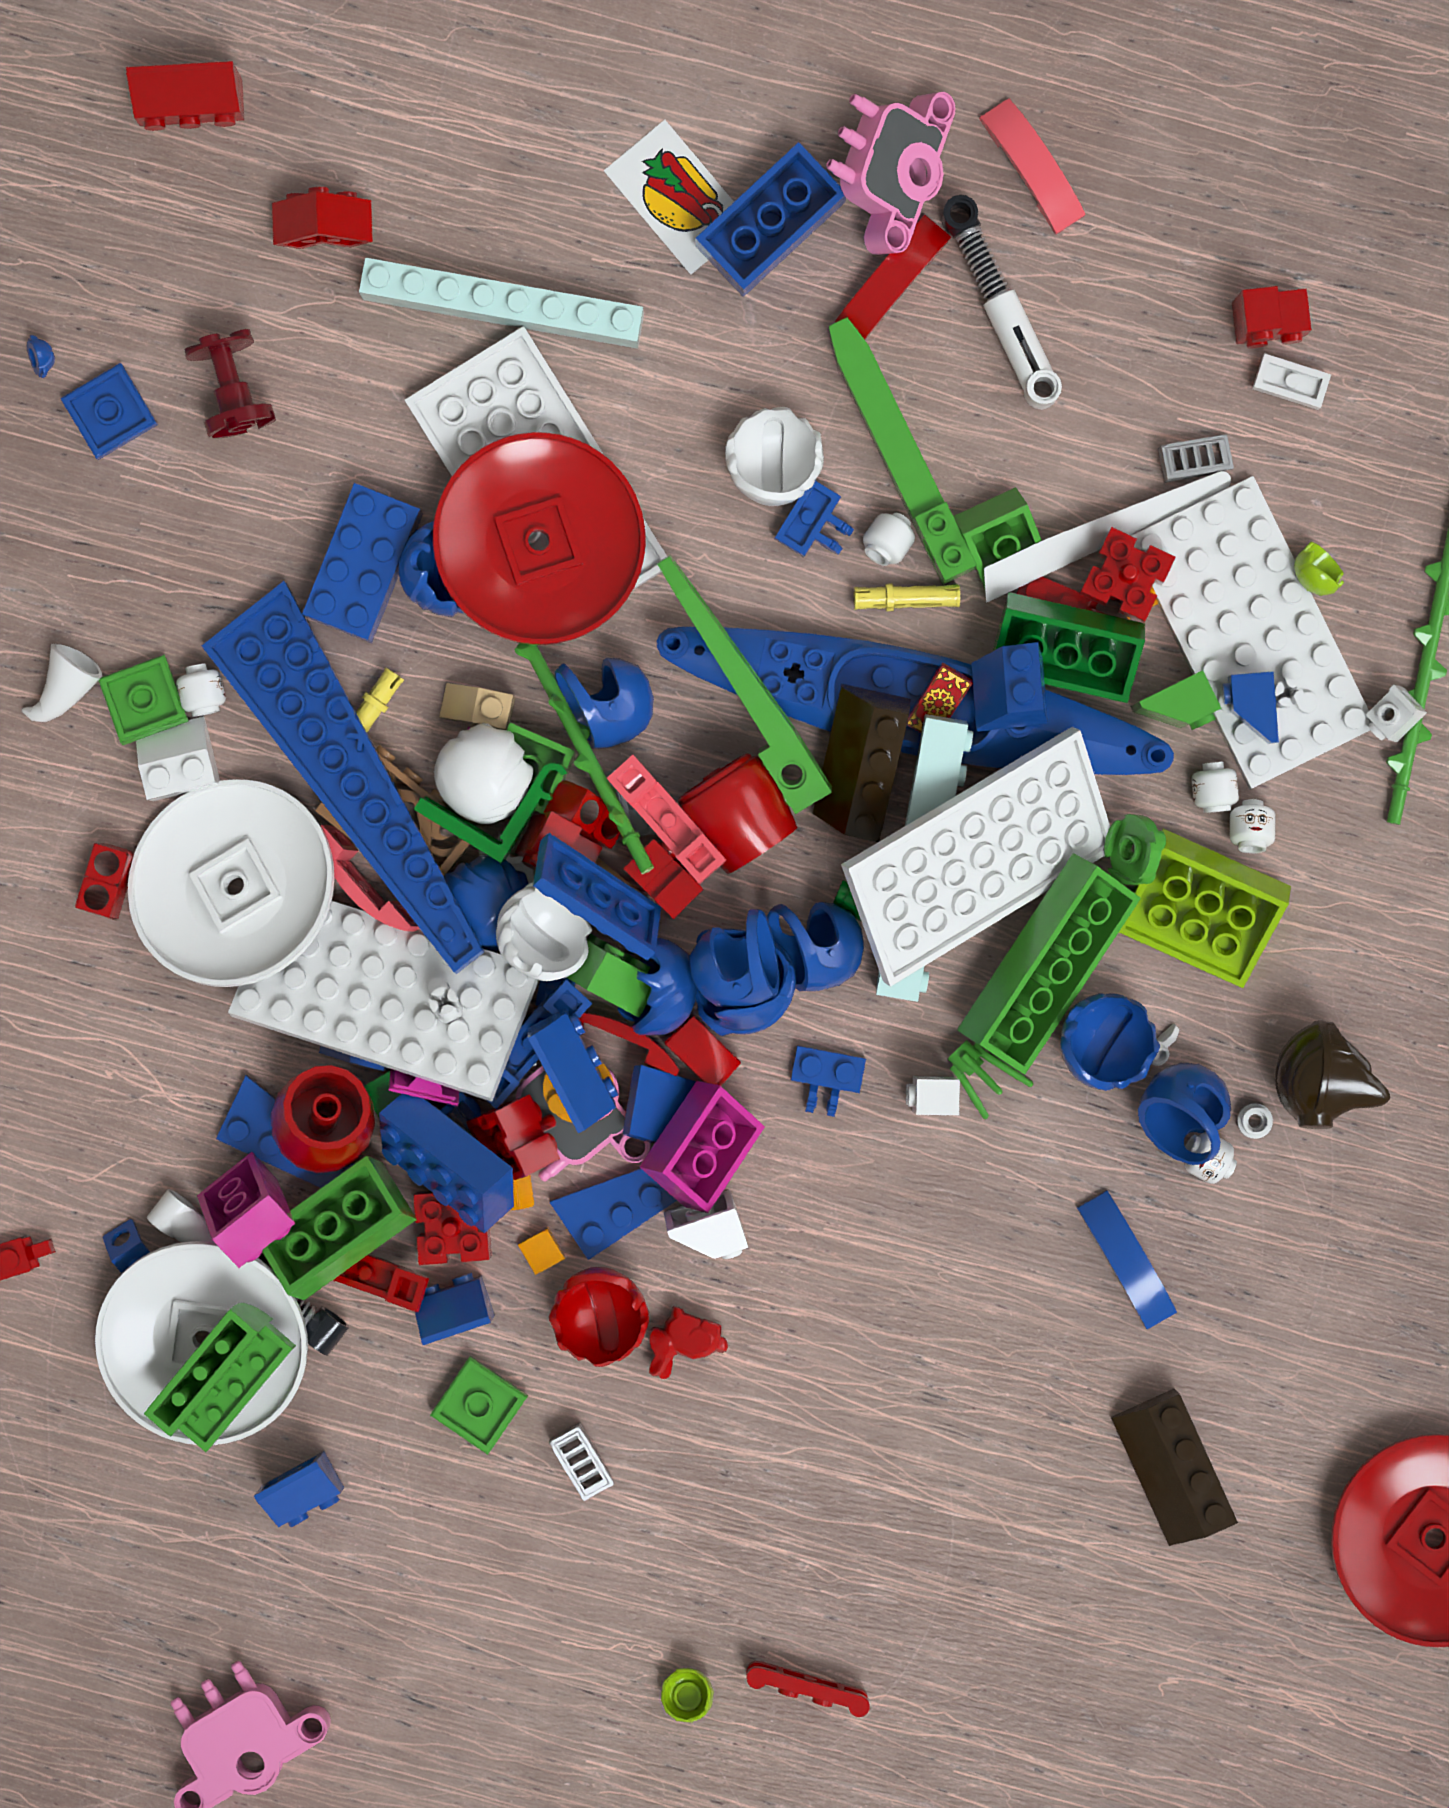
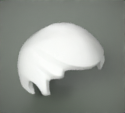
[725,407,824,506]
[434,723,533,824]
[496,882,592,981]

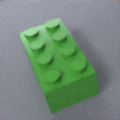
[262,1156,417,1300]

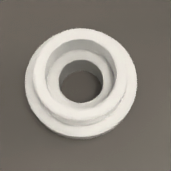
[1237,1103,1273,1139]

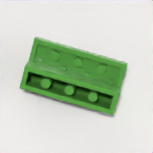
[144,1303,296,1452]

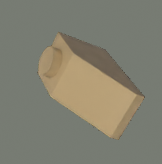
[439,683,515,730]

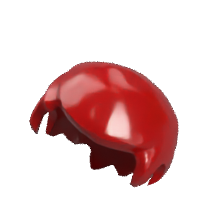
[548,1267,649,1367]

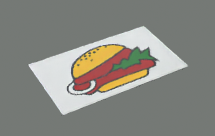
[604,120,734,275]

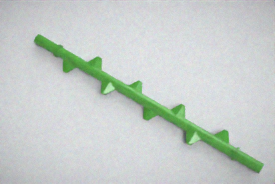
[1386,515,1449,825]
[514,643,654,874]

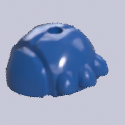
[27,335,55,378]

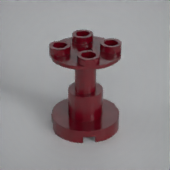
[184,329,276,439]

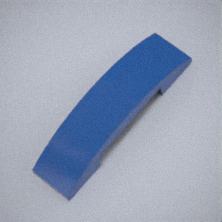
[487,979,592,1109]
[1077,1190,1177,1329]

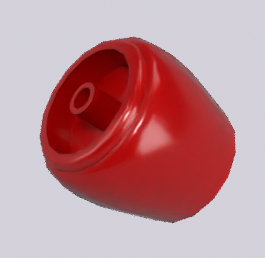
[678,753,798,874]
[271,1065,375,1173]

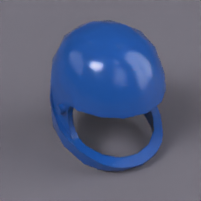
[555,658,654,749]
[767,902,864,992]
[689,909,779,1009]
[1138,1063,1231,1165]

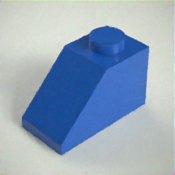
[1222,672,1279,744]

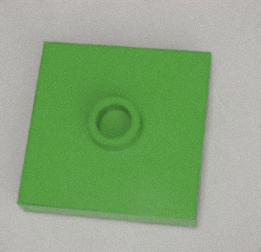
[99,655,189,745]
[430,1356,528,1455]

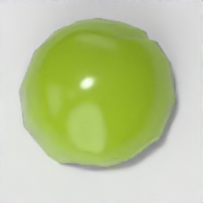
[1294,541,1344,596]
[661,1667,714,1723]

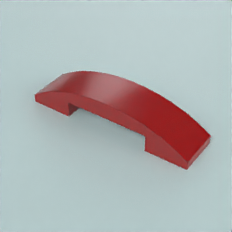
[835,215,952,340]
[579,1012,680,1076]
[333,1254,429,1312]

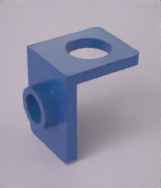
[103,1219,150,1273]

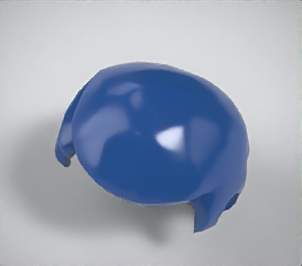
[398,521,464,617]
[445,855,529,953]
[618,938,697,1035]
[1060,993,1160,1091]

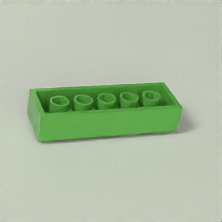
[957,853,1141,1075]

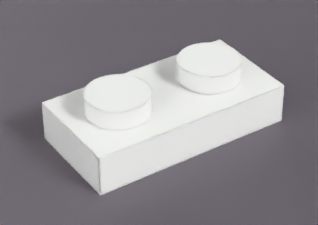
[1252,353,1331,410]

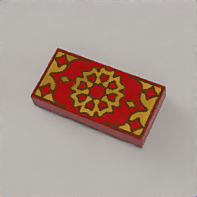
[907,662,973,733]

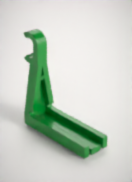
[414,762,569,863]

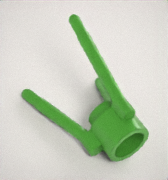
[948,1040,1033,1119]

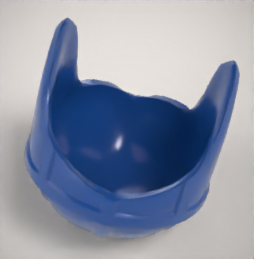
[696,929,796,1036]

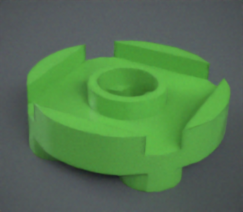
[1104,814,1166,885]

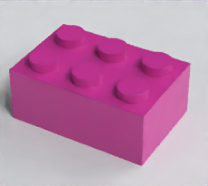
[640,1081,765,1213]
[197,1152,295,1268]

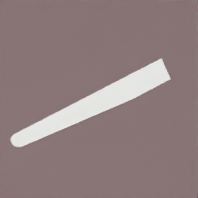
[984,471,1231,603]

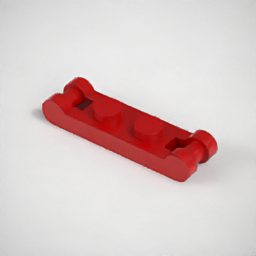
[746,1660,870,1717]

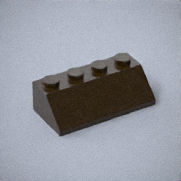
[812,684,911,842]
[1111,1389,1238,1546]

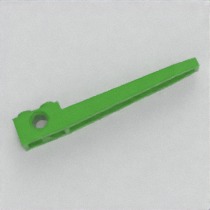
[828,317,977,585]
[657,554,832,814]

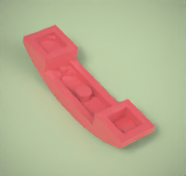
[979,98,1086,235]
[607,755,727,884]
[321,825,420,932]

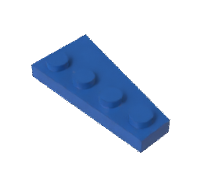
[216,1075,356,1188]
[549,1169,677,1260]

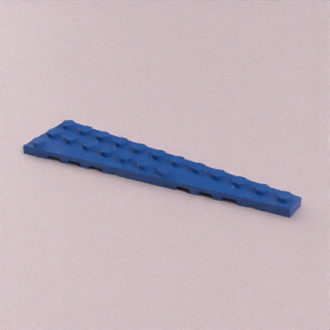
[202,581,484,974]

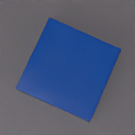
[60,363,158,460]
[622,1065,696,1144]

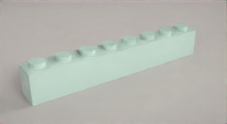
[359,258,644,349]
[876,714,973,1002]

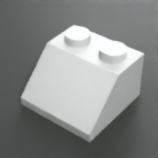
[136,716,220,801]
[664,1190,748,1259]

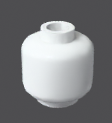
[863,513,915,566]

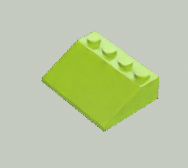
[1119,828,1291,988]

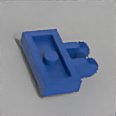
[774,480,854,557]
[790,1045,866,1117]

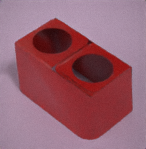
[544,780,620,849]
[75,843,134,921]
[664,1016,741,1086]

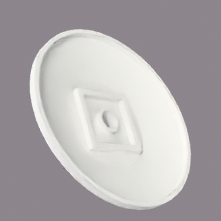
[128,779,334,987]
[95,1241,308,1445]

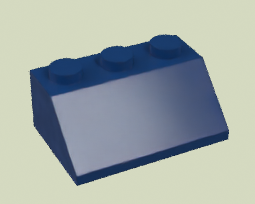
[528,1008,619,1133]

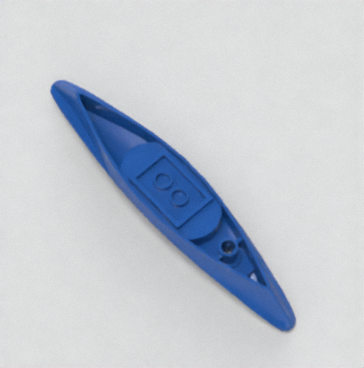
[657,627,1174,775]

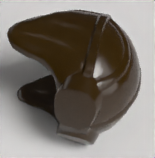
[1275,1020,1390,1129]

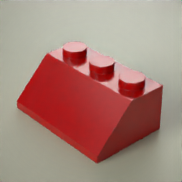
[126,61,244,131]

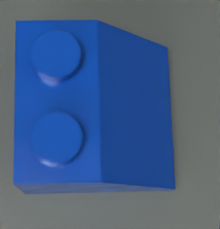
[971,642,1048,732]
[415,1272,495,1345]
[254,1451,344,1527]

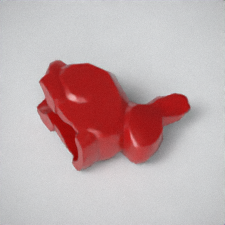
[648,1306,729,1379]

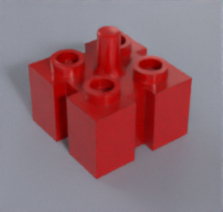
[1080,527,1176,623]
[623,839,704,919]
[466,1094,560,1180]
[413,1191,492,1265]

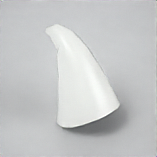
[22,644,102,722]

